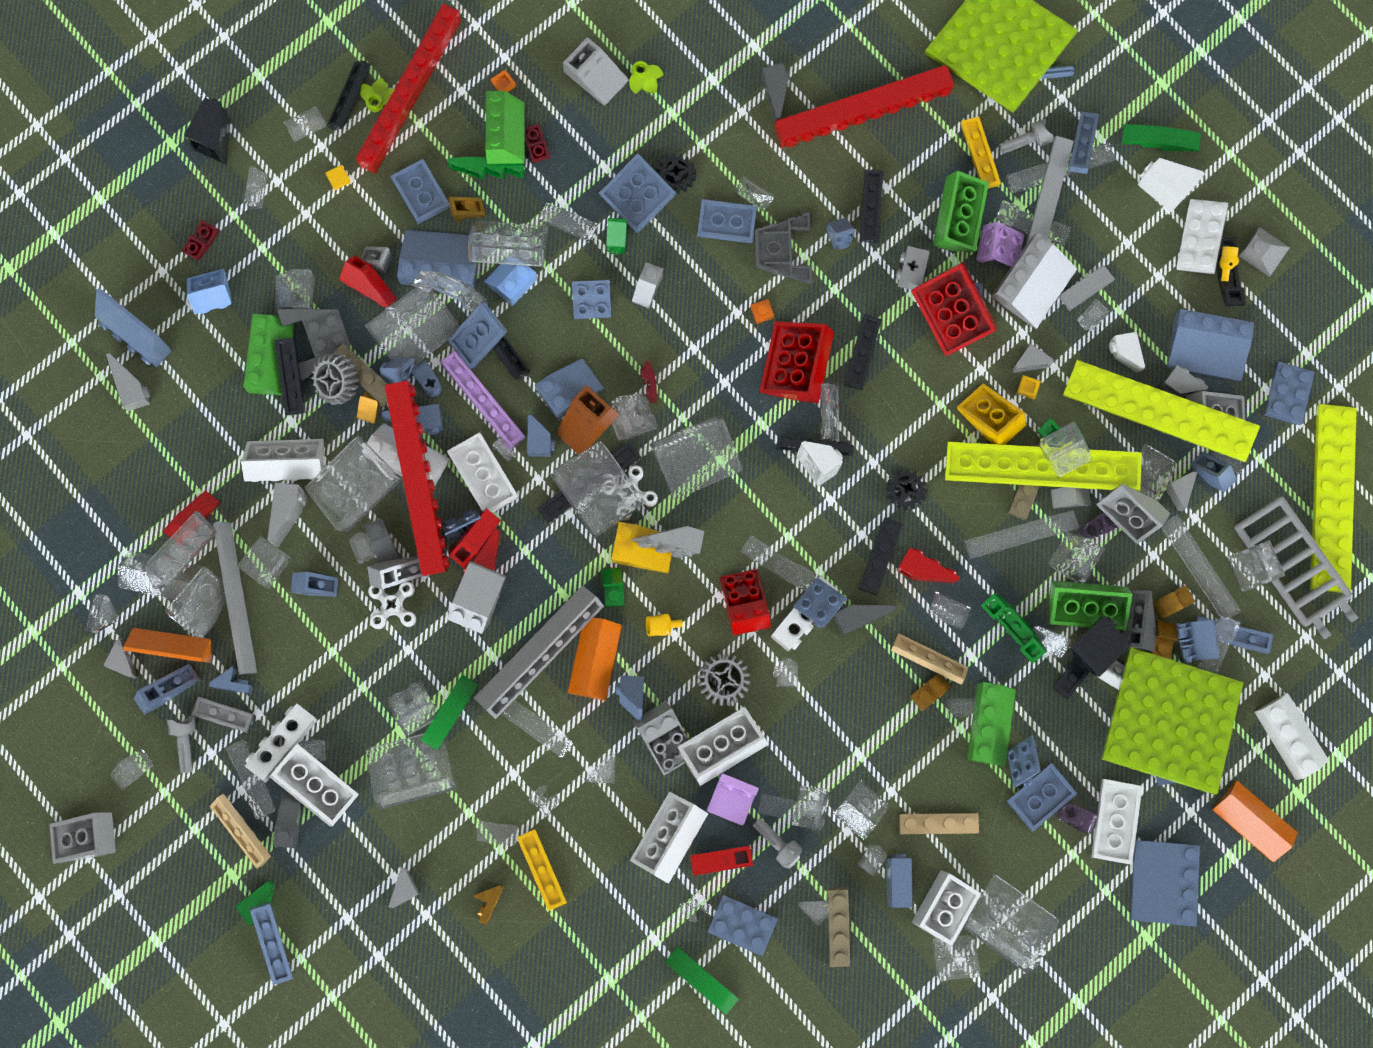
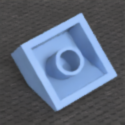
[484,255,537,306]
[187,268,232,314]

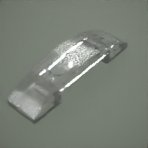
[996,200,1071,245]
[411,271,488,312]
[741,535,817,591]
[1198,616,1241,675]
[501,700,573,758]
[225,739,276,820]

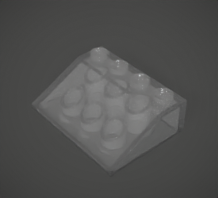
[467,220,549,267]
[365,281,460,366]
[650,414,743,500]
[304,435,401,533]
[551,441,646,538]
[366,733,457,810]
[963,873,1060,974]

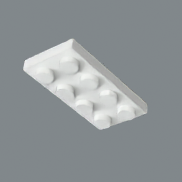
[1177,199,1228,274]
[447,432,519,513]
[1091,779,1142,865]

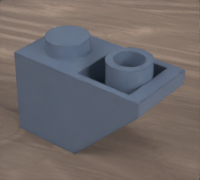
[826,218,855,249]

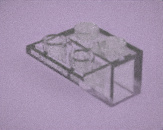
[275,269,314,313]
[608,393,659,440]
[1039,422,1093,478]
[387,680,438,737]
[932,935,980,981]

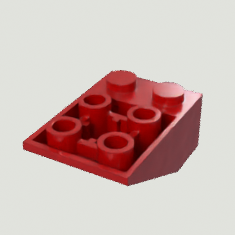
[719,569,771,636]

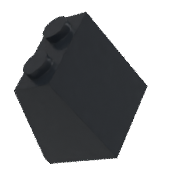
[184,97,230,165]
[1067,616,1131,677]

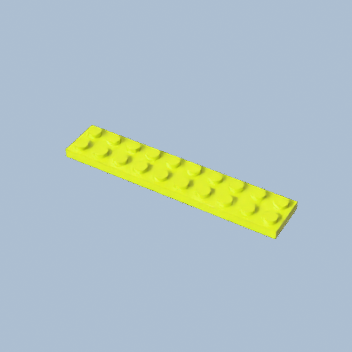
[1063,360,1260,462]
[1310,404,1357,593]
[945,442,1142,492]

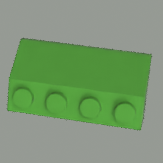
[485,91,525,164]
[933,170,989,252]
[243,314,295,396]
[1049,581,1132,630]
[967,682,1016,767]

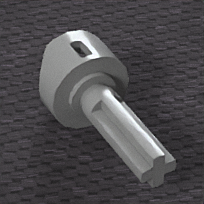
[999,119,1054,154]
[167,716,196,773]
[753,818,802,868]

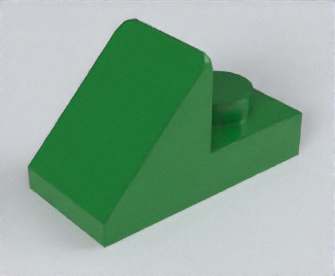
[602,568,625,608]

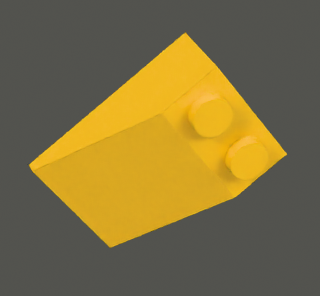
[957,383,1026,445]
[611,522,672,573]

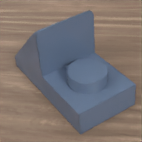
[209,666,253,694]

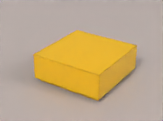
[325,165,351,191]
[1016,375,1041,400]

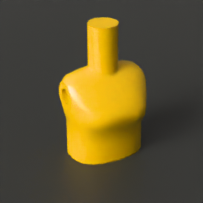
[1219,247,1239,281]
[646,614,683,636]

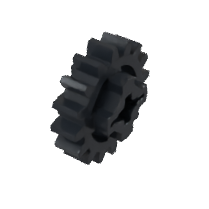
[657,153,696,194]
[885,469,928,511]

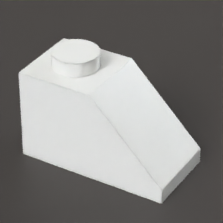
[1109,332,1145,373]

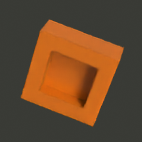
[490,70,516,92]
[750,299,774,324]

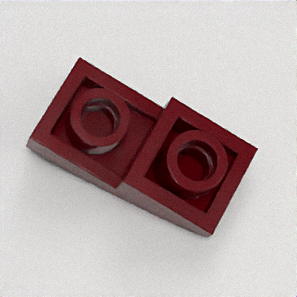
[525,124,550,163]
[181,220,220,261]
[640,361,657,403]

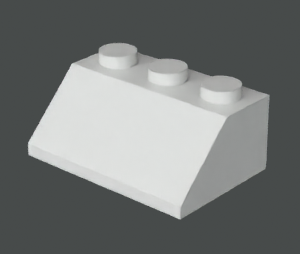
[796,441,843,487]
[912,871,981,946]

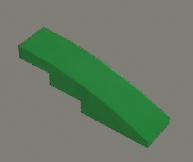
[1122,124,1201,152]
[447,157,526,180]

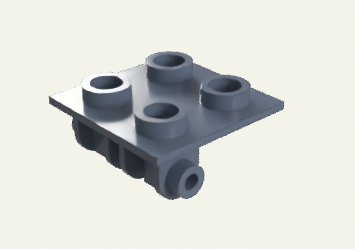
[572,280,611,319]
[442,510,481,540]
[793,577,847,628]
[1176,620,1220,663]
[1007,735,1041,787]

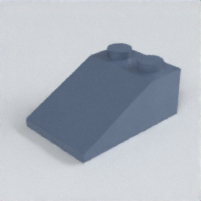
[535,359,604,421]

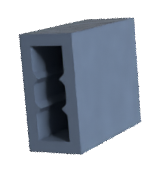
[886,854,912,908]

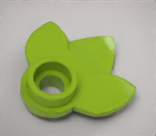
[629,61,664,94]
[360,78,394,112]

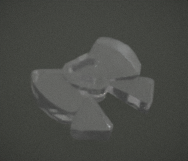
[528,786,559,816]
[679,891,710,922]

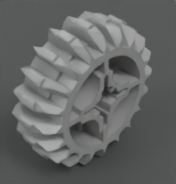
[311,353,359,405]
[698,653,750,706]

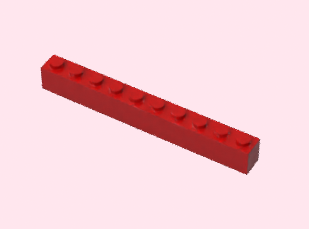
[356,3,461,174]
[774,65,954,148]
[384,380,450,576]

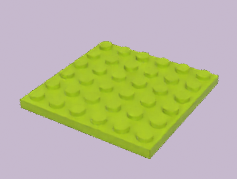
[925,0,1078,113]
[1101,648,1244,795]

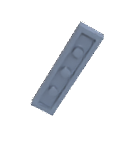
[1069,112,1099,174]
[1195,616,1273,654]
[250,902,293,985]

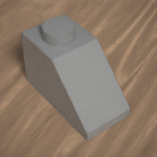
[632,262,663,309]

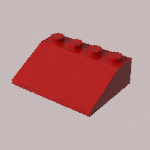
[911,262,998,357]
[759,321,834,403]

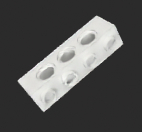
[771,576,838,652]
[245,704,317,783]

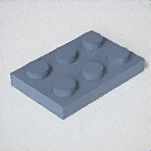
[390,159,450,224]
[697,199,757,244]
[448,302,507,369]
[1264,361,1315,426]
[1006,763,1077,832]
[707,895,778,956]

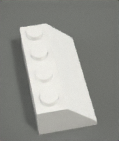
[362,423,450,486]
[241,439,324,482]
[1254,693,1329,780]
[678,707,767,786]
[269,744,359,826]
[630,792,708,884]

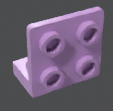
[976,221,1024,267]
[707,773,759,825]

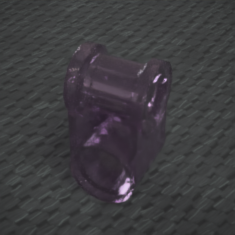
[1079,513,1118,542]
[1057,804,1098,834]

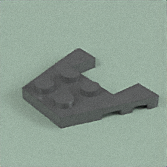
[754,212,812,284]
[277,309,351,381]

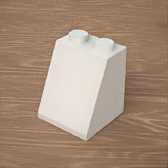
[1138,158,1205,213]

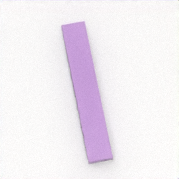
[440,351,525,449]

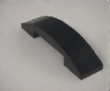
[1217,237,1246,306]

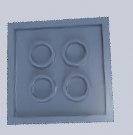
[599,154,677,233]

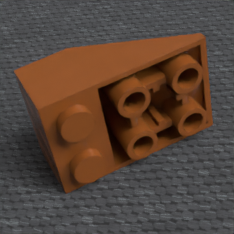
[556,385,619,457]

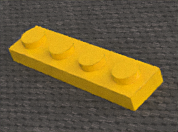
[960,116,1001,189]
[517,829,567,911]

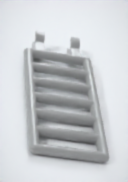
[1234,496,1358,639]

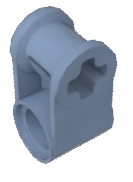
[411,359,442,397]

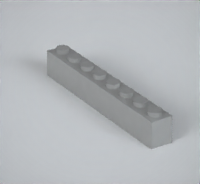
[474,585,604,719]

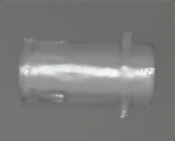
[492,438,516,462]

